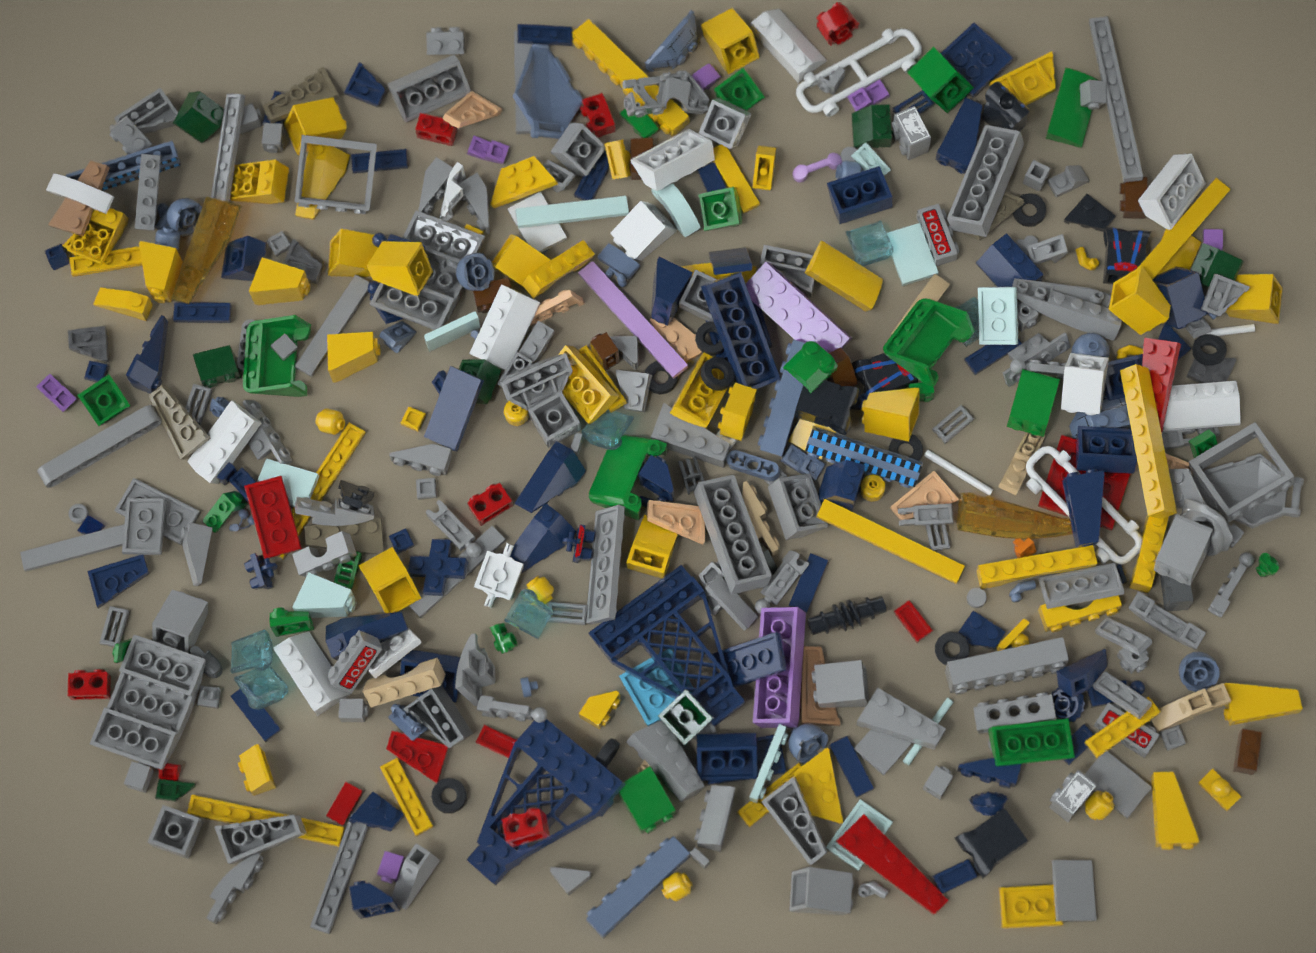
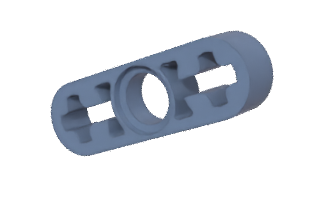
[726,450,780,481]

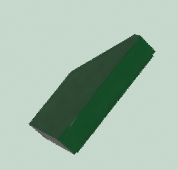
[155,779,195,802]

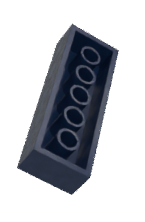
[701,272,781,389]

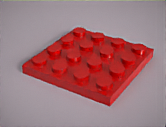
[1038,435,1130,531]

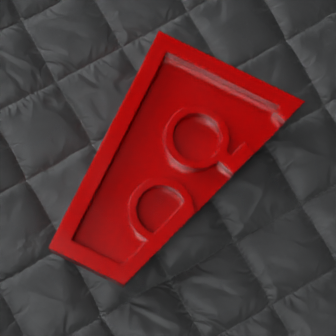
[386,730,448,783]

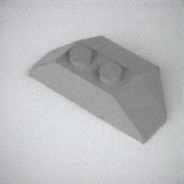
[500,353,573,410]

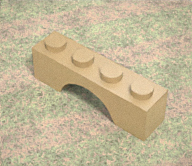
[363,658,445,707]

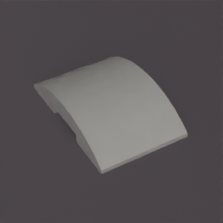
[370,210,485,330]
[90,635,206,770]

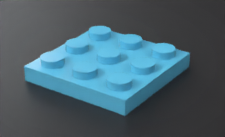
[619,649,694,727]

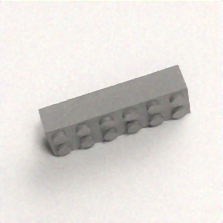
[947,125,1024,237]
[694,475,772,595]
[945,637,1069,695]

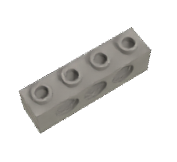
[135,154,161,231]
[973,693,1057,734]

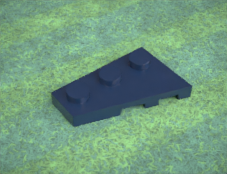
[87,555,149,609]

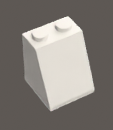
[611,201,677,261]
[1061,353,1109,415]

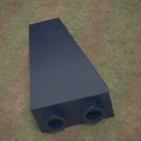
[936,98,982,174]
[1062,469,1104,548]

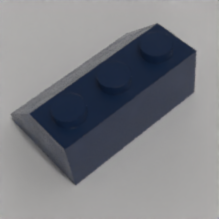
[827,166,893,225]
[976,233,1044,301]
[1076,426,1137,474]
[400,650,460,703]
[697,733,757,781]
[349,881,400,919]

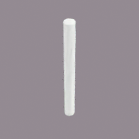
[924,450,994,496]

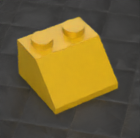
[238,744,276,796]

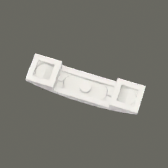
[46,174,114,214]

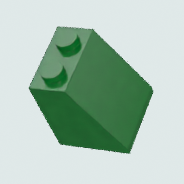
[907,46,974,114]
[1006,369,1060,437]
[618,766,676,834]

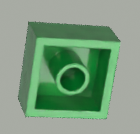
[908,382,935,402]
[1189,429,1218,458]

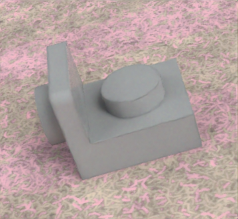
[818,67,845,95]

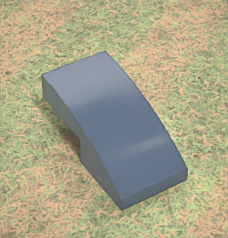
[597,243,640,280]
[780,444,825,480]

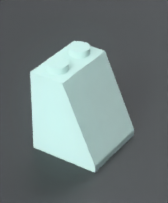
[292,572,357,618]

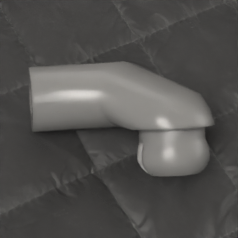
[858,881,889,899]

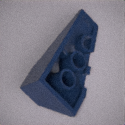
[126,315,168,394]
[1104,354,1143,401]
[515,441,586,513]
[510,504,577,574]
[325,612,409,661]

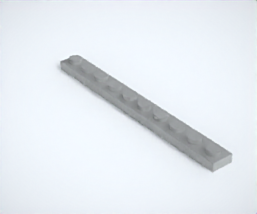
[1089,16,1143,182]

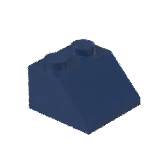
[221,236,266,281]
[639,455,674,503]

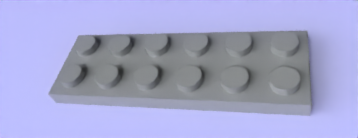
[586,505,625,625]

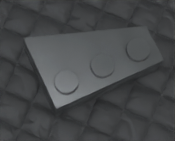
[1160,575,1194,612]
[403,684,473,748]

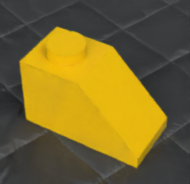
[752,145,776,190]

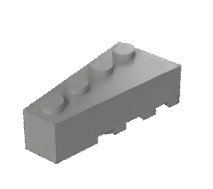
[651,403,730,468]

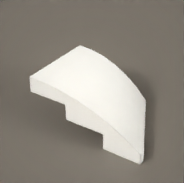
[439,162,466,222]

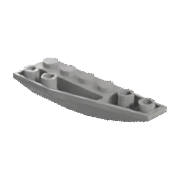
[1012,278,1122,341]

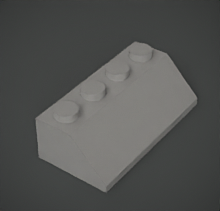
[387,55,471,122]

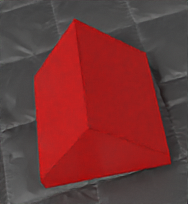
[158,763,181,781]

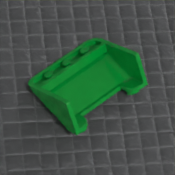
[883,298,975,387]
[243,315,311,397]
[589,434,668,521]

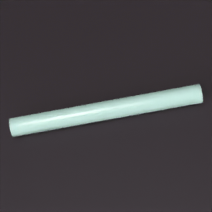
[903,698,953,766]

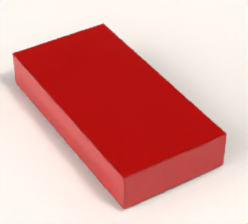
[893,600,933,643]
[476,725,517,758]
[326,781,363,826]

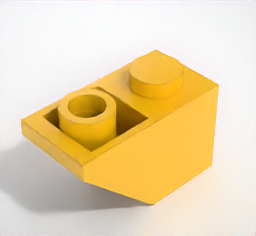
[579,691,621,730]

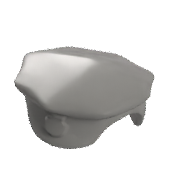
[1180,498,1233,556]

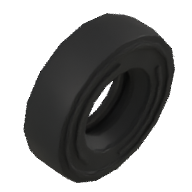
[1013,193,1046,227]
[695,321,724,355]
[1192,334,1227,366]
[701,357,735,391]
[645,361,678,395]
[889,434,923,461]
[935,632,970,665]
[595,738,620,768]
[431,778,467,814]

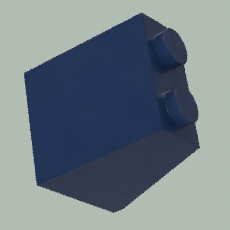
[651,257,693,326]
[1153,266,1208,329]
[818,460,865,512]

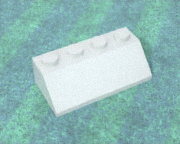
[751,9,826,83]
[631,129,715,191]
[1138,154,1206,230]
[469,285,540,370]
[1163,381,1240,431]
[187,400,262,484]
[273,631,350,716]

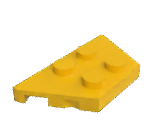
[989,51,1055,106]
[490,156,558,209]
[793,748,843,824]

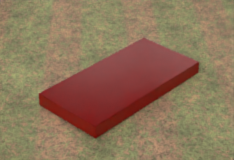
[244,475,302,559]

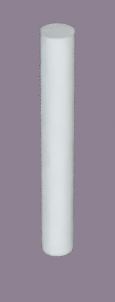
[1197,324,1255,338]

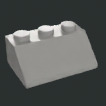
[768,474,829,540]
[695,786,735,852]

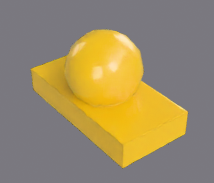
[604,139,631,180]
[997,618,1030,651]
[1198,768,1241,812]

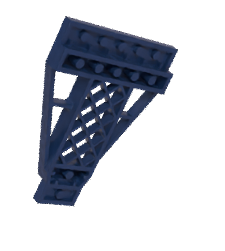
[588,565,745,727]
[467,719,625,886]

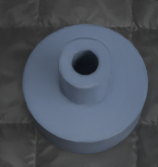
[520,677,538,698]

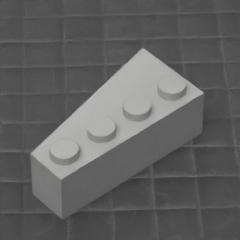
[856,688,946,750]
[626,720,704,802]
[762,776,827,865]
[214,815,307,864]

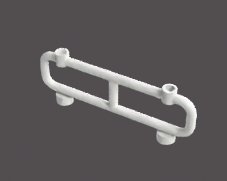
[796,29,922,117]
[1026,446,1142,564]

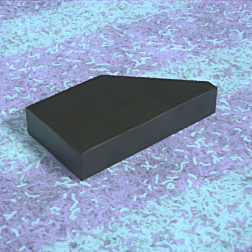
[760,543,778,576]

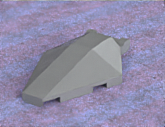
[1193,454,1304,529]

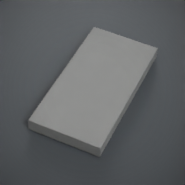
[114,478,201,546]
[1039,563,1124,609]

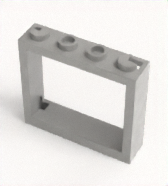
[295,135,377,214]
[1189,422,1294,523]

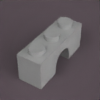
[292,531,357,577]

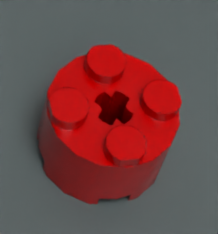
[816,2,859,46]

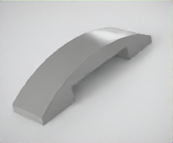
[1128,591,1206,650]

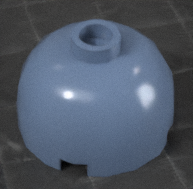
[167,198,204,236]
[456,253,494,291]
[1071,333,1109,358]
[1179,652,1219,692]
[788,723,828,763]

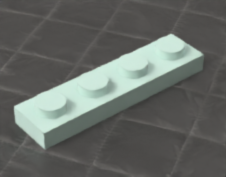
[750,724,788,803]

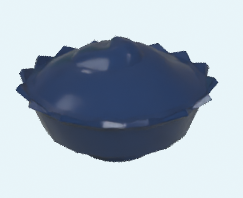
[1052,688,1085,722]
[969,791,1008,816]

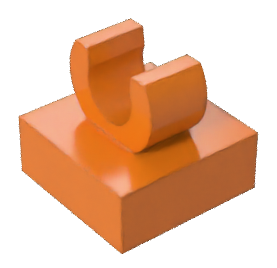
[1013,537,1037,558]

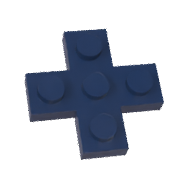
[408,539,468,596]

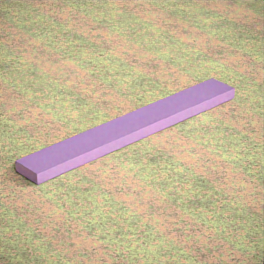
[578,261,688,379]

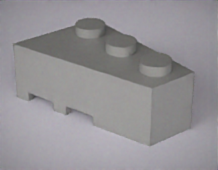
[114,88,178,134]
[760,245,815,297]

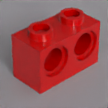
[580,92,616,138]
[415,113,458,146]
[467,482,513,526]
[67,669,111,700]
[502,808,550,847]

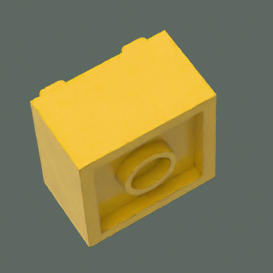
[718,383,757,441]

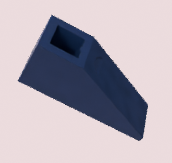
[1056,649,1108,697]
[957,758,1021,789]

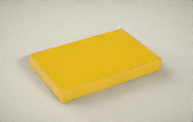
[999,885,1063,929]

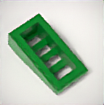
[333,551,362,591]

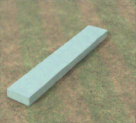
[515,196,629,228]

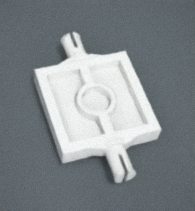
[474,543,524,608]

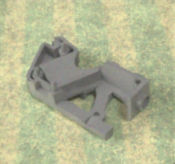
[622,71,709,117]

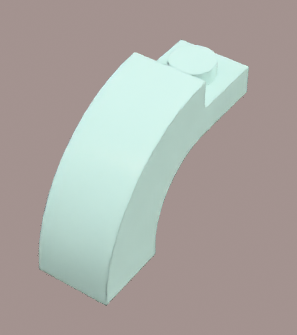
[651,183,701,237]

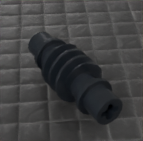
[807,596,887,635]

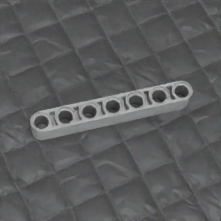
[37,405,162,488]

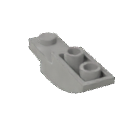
[497,321,555,387]
[295,497,374,526]
[206,853,264,924]

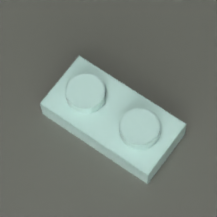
[851,142,891,176]

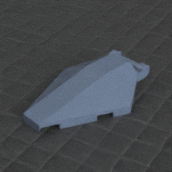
[513,44,583,139]

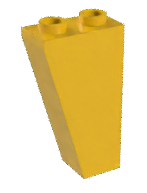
[1223,683,1303,726]
[1151,772,1199,850]

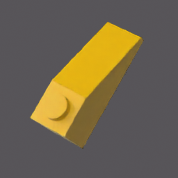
[93,288,153,321]

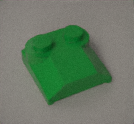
[713,67,765,111]
[698,187,742,231]
[783,341,838,393]
[77,374,131,427]
[269,607,314,637]

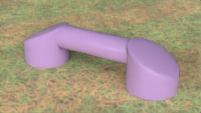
[793,153,842,183]

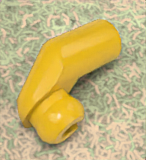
[1075,247,1099,270]
[1117,345,1143,359]

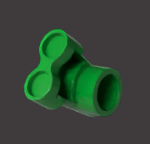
[1255,553,1280,577]
[490,623,517,654]

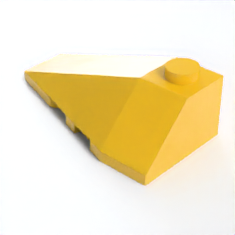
[295,144,350,220]

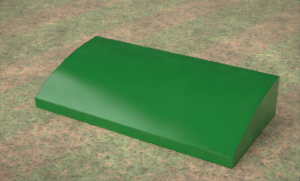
[1045,67,1099,148]
[988,719,1075,767]

